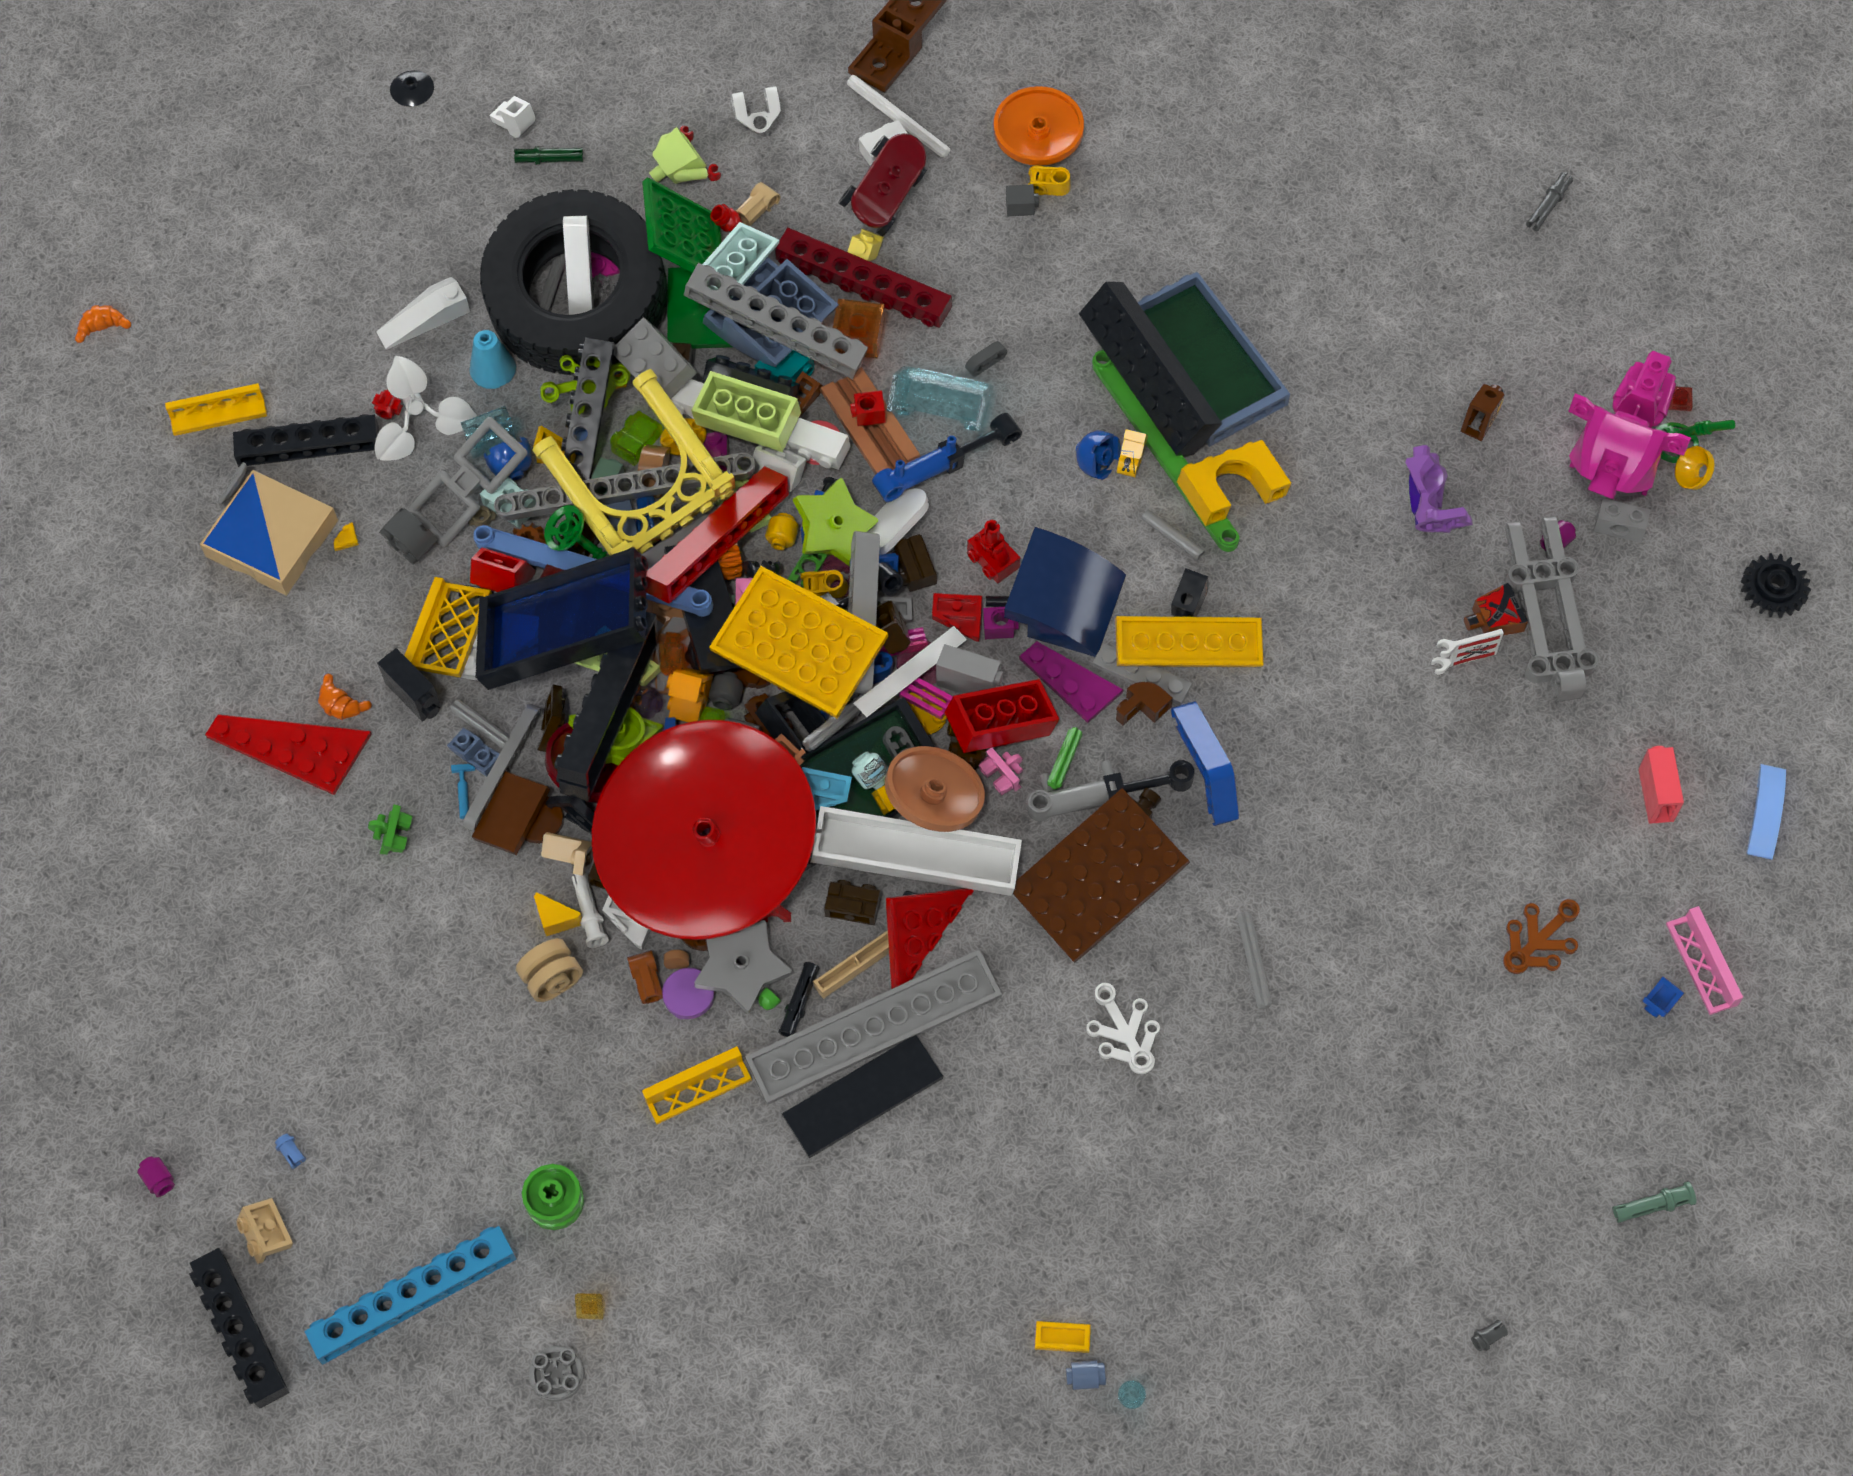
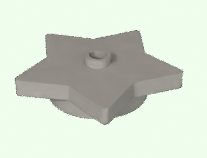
[694,920,791,1014]

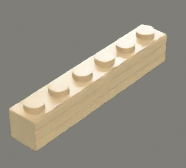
[813,930,889,999]

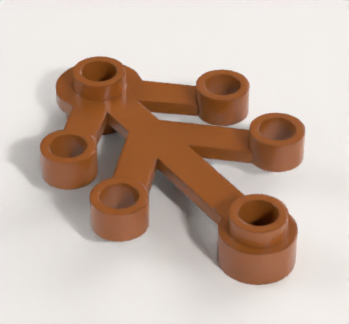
[1503,899,1580,974]

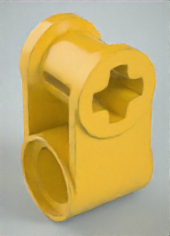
[1027,165,1071,196]
[800,570,849,598]

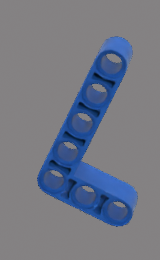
[1171,701,1239,826]

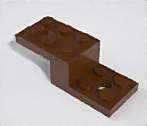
[848,0,947,93]

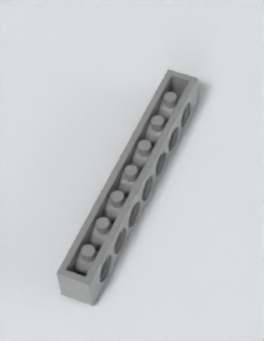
[684,263,868,380]

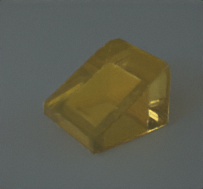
[575,1293,605,1320]

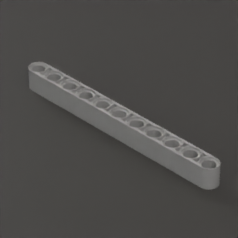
[494,453,755,521]

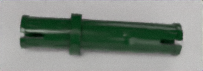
[514,146,583,165]

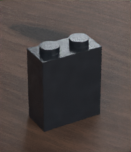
[377,648,441,722]

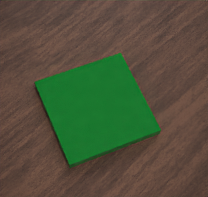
[642,177,722,273]
[667,267,734,349]

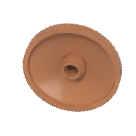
[885,746,985,832]

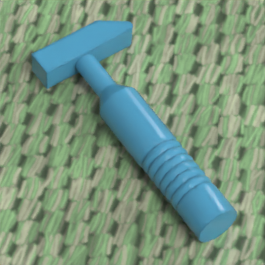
[451,764,475,819]

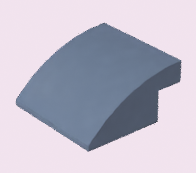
[703,257,839,367]

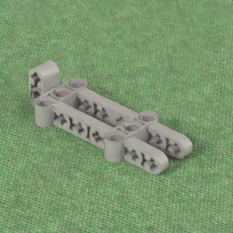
[1505,516,1599,702]

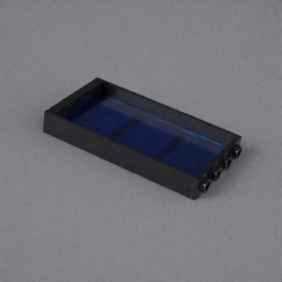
[475,547,648,690]

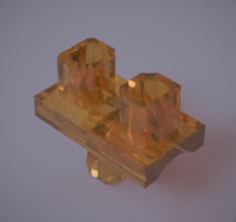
[658,632,686,676]

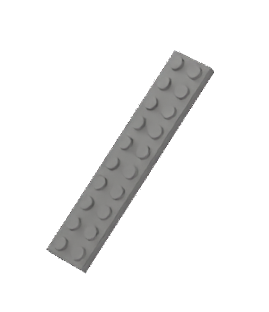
[745,949,1002,1105]

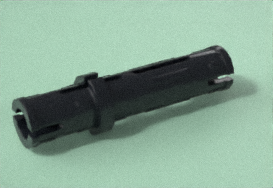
[778,962,820,1037]

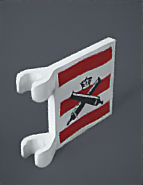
[1431,629,1503,675]

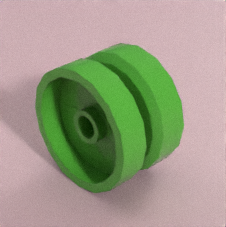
[522,1164,584,1230]

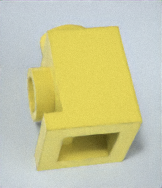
[847,229,884,261]

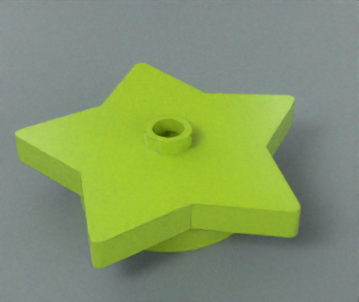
[793,478,878,566]
[568,707,663,765]

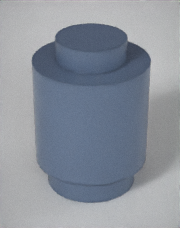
[1066,1360,1106,1390]

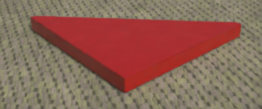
[886,888,974,989]

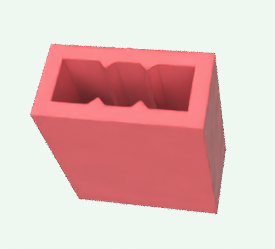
[1639,746,1684,824]

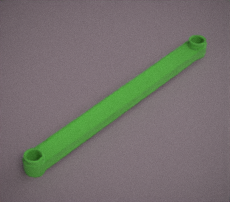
[1092,350,1239,552]

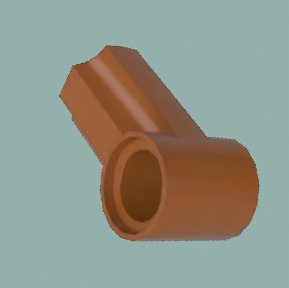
[627,950,663,1004]

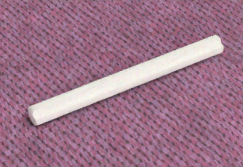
[847,75,950,158]

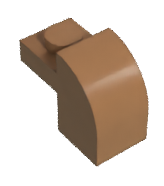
[638,444,671,498]

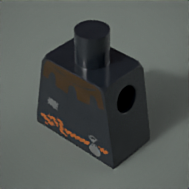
[1171,568,1208,617]

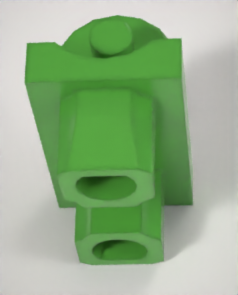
[368,804,412,855]

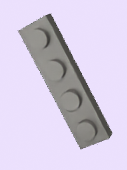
[1092,643,1192,705]

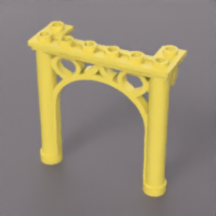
[532,369,735,555]

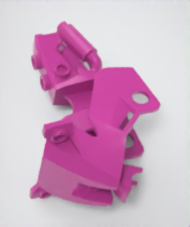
[1568,351,1691,499]

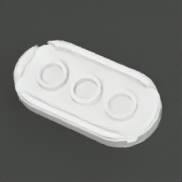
[867,488,929,555]

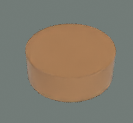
[664,950,689,969]

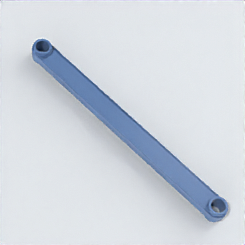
[474,525,713,617]

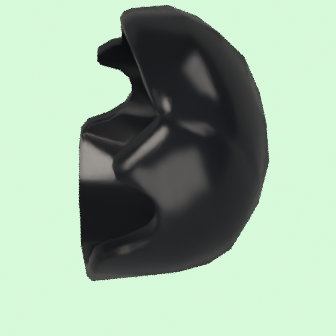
[742,560,781,578]

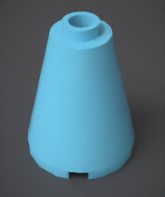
[469,330,516,389]

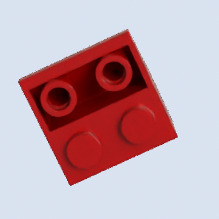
[470,547,535,592]

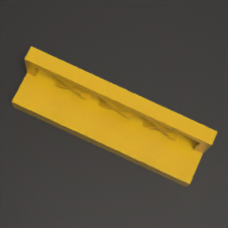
[165,383,267,436]
[642,1046,752,1124]

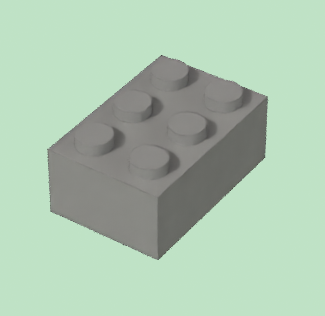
[614,317,697,399]

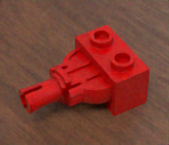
[967,520,1020,584]

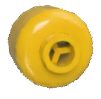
[765,513,799,550]

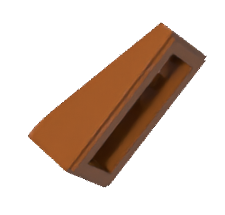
[795,371,823,417]

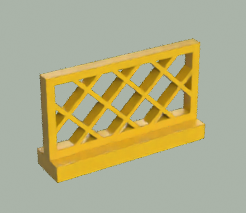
[404,577,492,678]

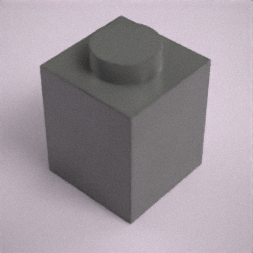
[1006,184,1039,217]

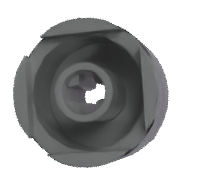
[379,508,437,565]

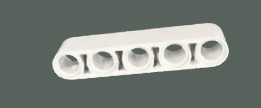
[563,216,594,315]

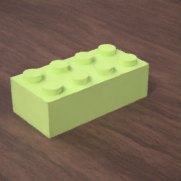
[691,371,801,452]

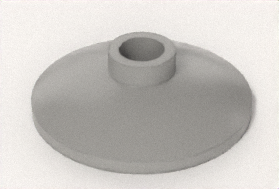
[218,462,246,504]

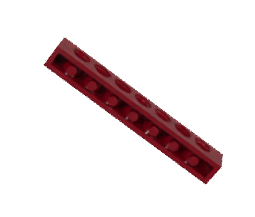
[775,227,952,328]

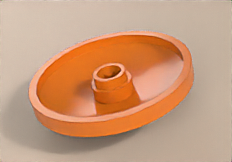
[994,86,1084,166]

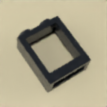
[755,691,830,752]

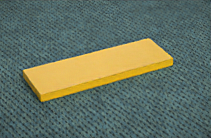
[1115,616,1263,667]

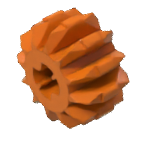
[718,543,743,580]

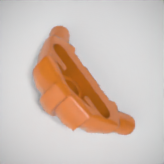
[75,305,131,343]
[318,673,372,720]

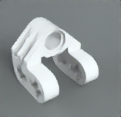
[731,86,781,133]

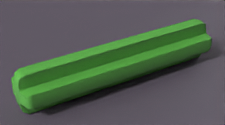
[1047,727,1082,790]

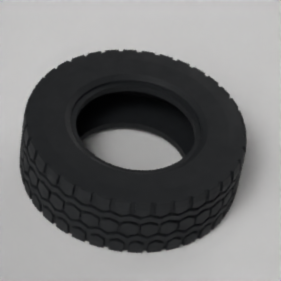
[480,189,668,375]

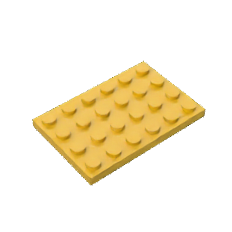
[709,566,888,719]

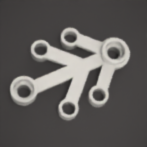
[1086,983,1160,1074]

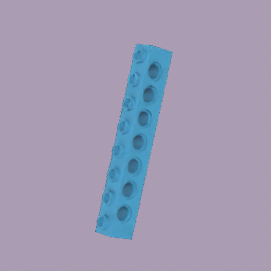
[304,1226,517,1365]

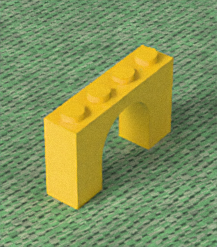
[1177,440,1291,526]

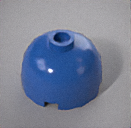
[1076,430,1121,480]
[483,437,533,481]

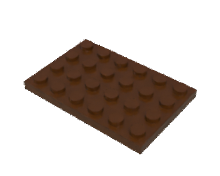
[1012,788,1190,963]

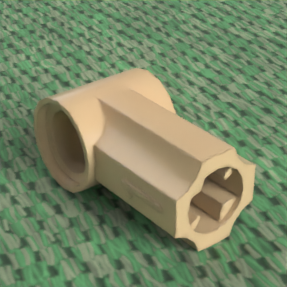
[736,182,780,226]

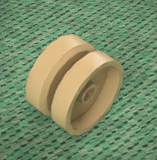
[516,938,583,1002]

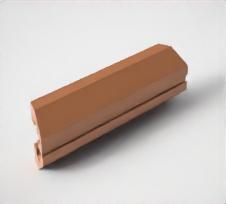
[820,367,921,475]

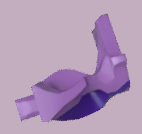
[1405,445,1473,533]

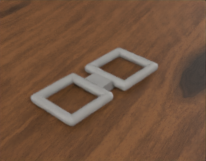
[407,417,527,547]

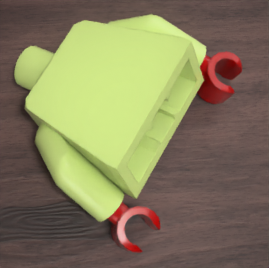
[649,125,721,184]

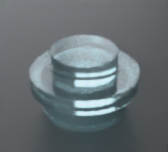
[1118,1381,1146,1409]

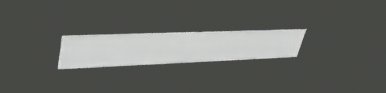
[853,626,967,717]

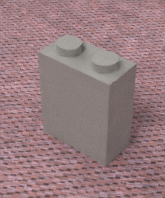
[936,644,1004,694]

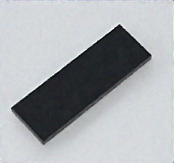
[664,545,741,674]
[782,1035,943,1158]

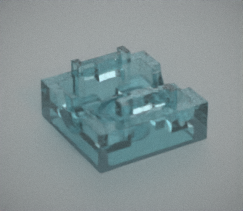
[461,406,516,459]

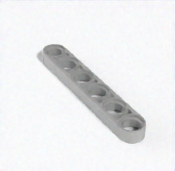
[463,704,543,832]

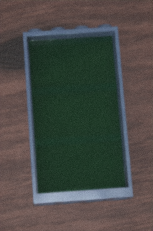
[1138,272,1290,447]

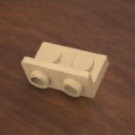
[237,1198,293,1264]

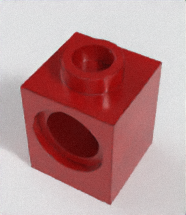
[850,390,886,426]

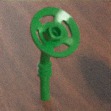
[1656,420,1735,463]
[544,505,610,559]

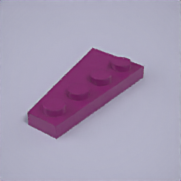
[1019,641,1123,723]

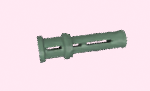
[1612,1181,1696,1223]

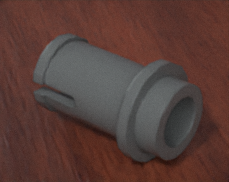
[1471,1320,1508,1351]

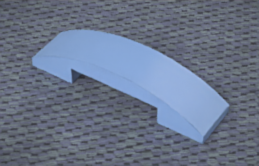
[1747,764,1786,860]

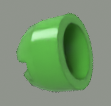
[758,987,781,1010]

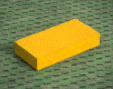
[1035,1321,1091,1353]

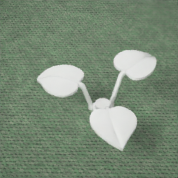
[375,356,477,461]

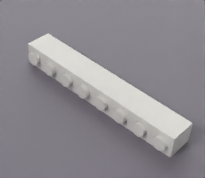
[671,379,851,470]

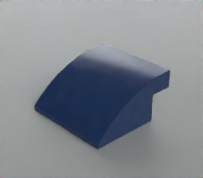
[1004,527,1126,657]

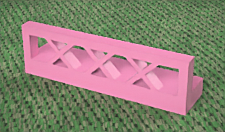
[1666,906,1743,1015]

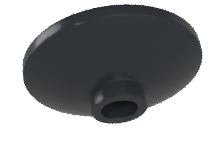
[390,70,434,107]

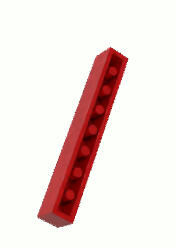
[646,466,789,604]

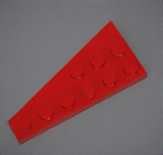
[205,714,372,795]

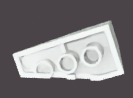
[376,277,470,350]

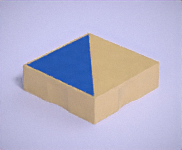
[200,470,338,596]

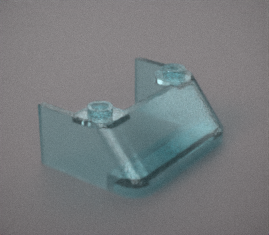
[886,366,994,432]

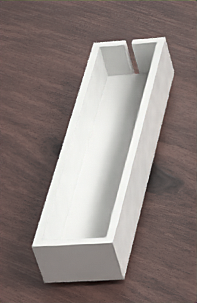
[811,806,1022,896]

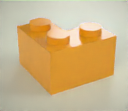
[666,667,714,722]

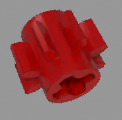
[372,390,403,419]

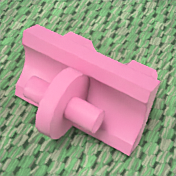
[978,748,1023,795]

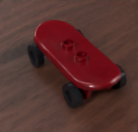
[838,133,927,237]

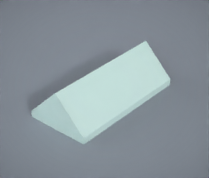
[702,222,779,299]

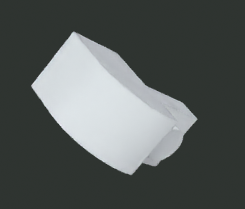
[489,96,535,138]

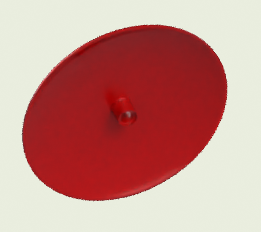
[592,720,816,940]

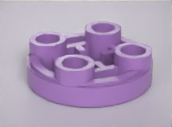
[662,968,714,1019]

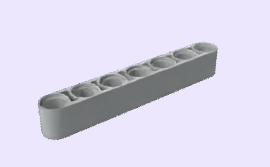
[848,531,880,694]

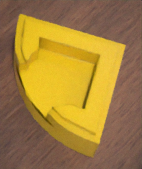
[334,522,359,551]

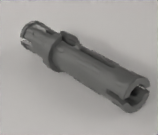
[1526,172,1573,232]

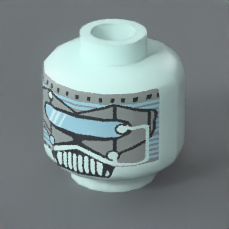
[852,751,888,790]

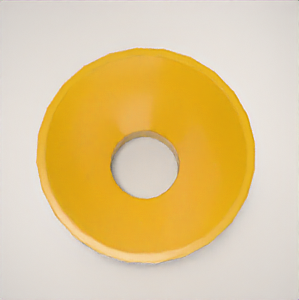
[1675,446,1715,490]

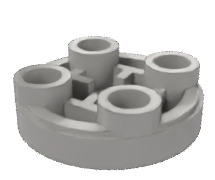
[529,1346,584,1402]

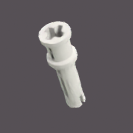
[571,873,609,948]

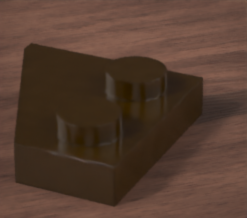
[537,684,565,752]

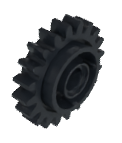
[1741,553,1811,618]

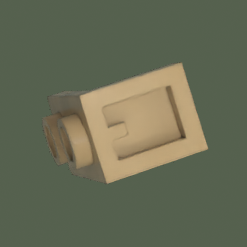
[541,832,593,876]

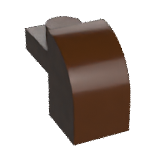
[1116,682,1173,726]

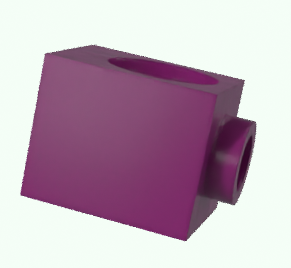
[983,607,1019,640]

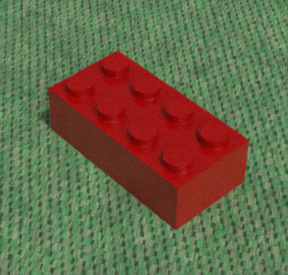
[944,679,1060,753]

